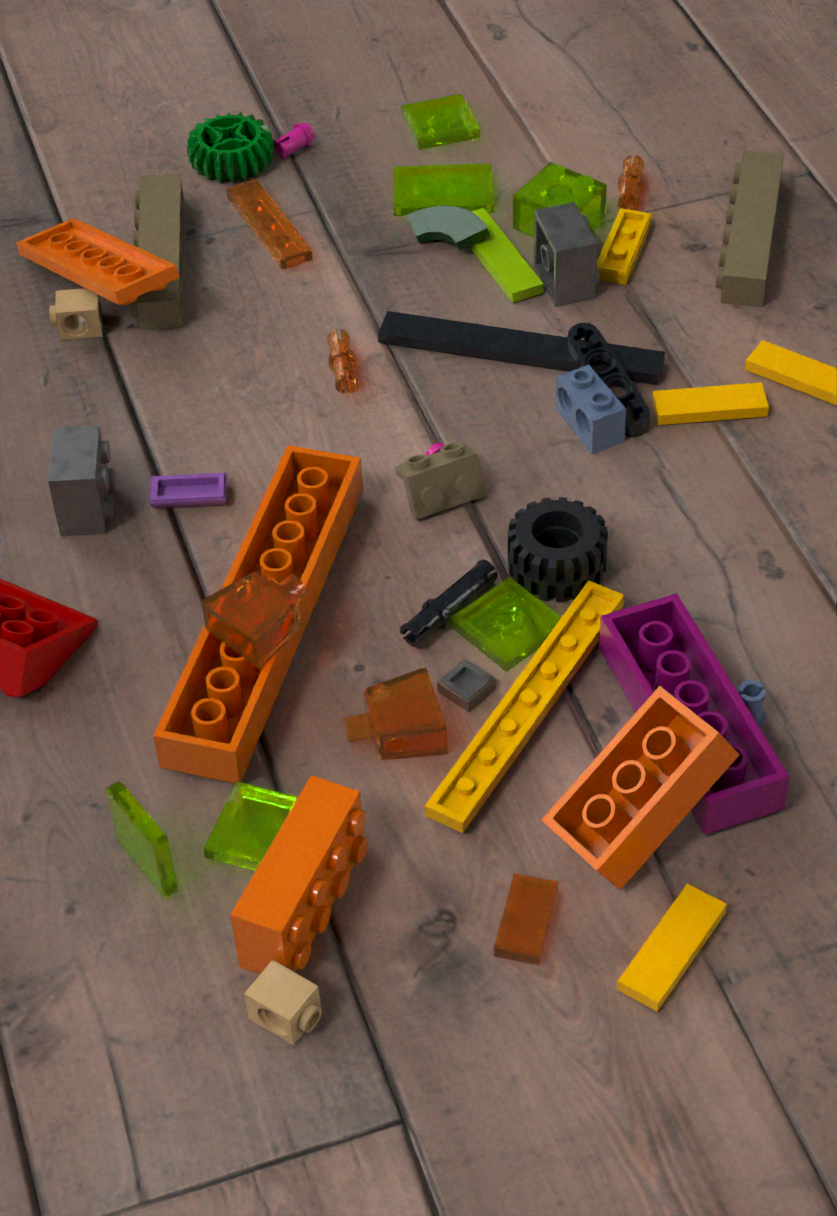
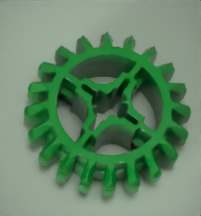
[186,112,274,183]

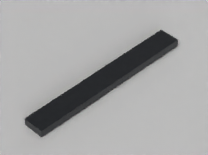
[378,311,665,385]

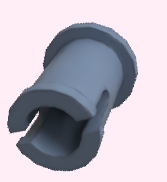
[738,680,766,728]

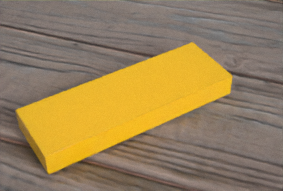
[596,208,653,285]
[745,340,837,405]
[652,382,769,425]
[617,883,727,1012]

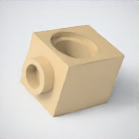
[49,288,103,340]
[244,960,322,1046]

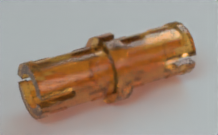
[617,155,644,211]
[327,329,358,394]

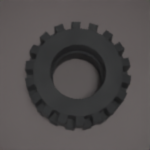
[507,497,608,602]

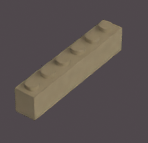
[715,151,784,307]
[131,173,184,330]

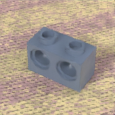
[556,365,626,454]

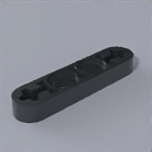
[567,323,650,437]

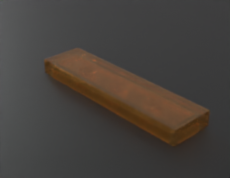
[226,179,313,270]

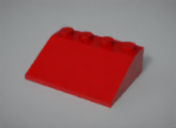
[0,579,98,698]

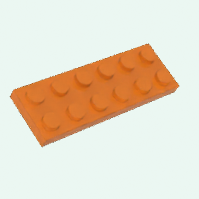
[16,218,179,305]

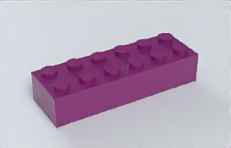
[599,593,790,835]

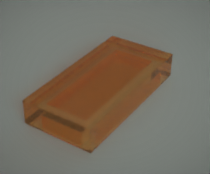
[494,873,558,965]

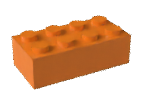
[541,686,739,890]
[230,775,368,974]

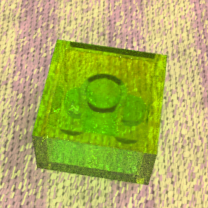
[513,162,607,237]

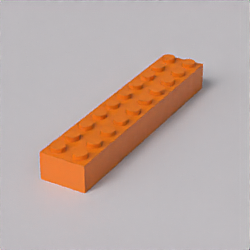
[153,445,363,784]

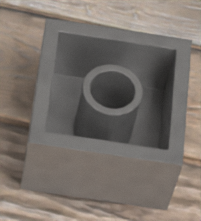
[534,202,601,307]
[48,425,116,536]

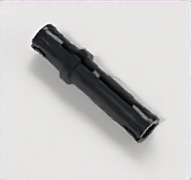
[400,559,498,647]

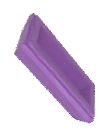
[149,472,227,509]

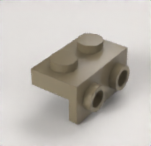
[395,443,486,519]

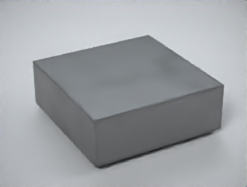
[437,659,496,712]

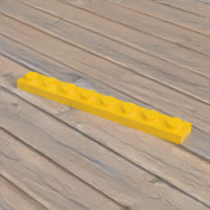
[425,580,624,833]

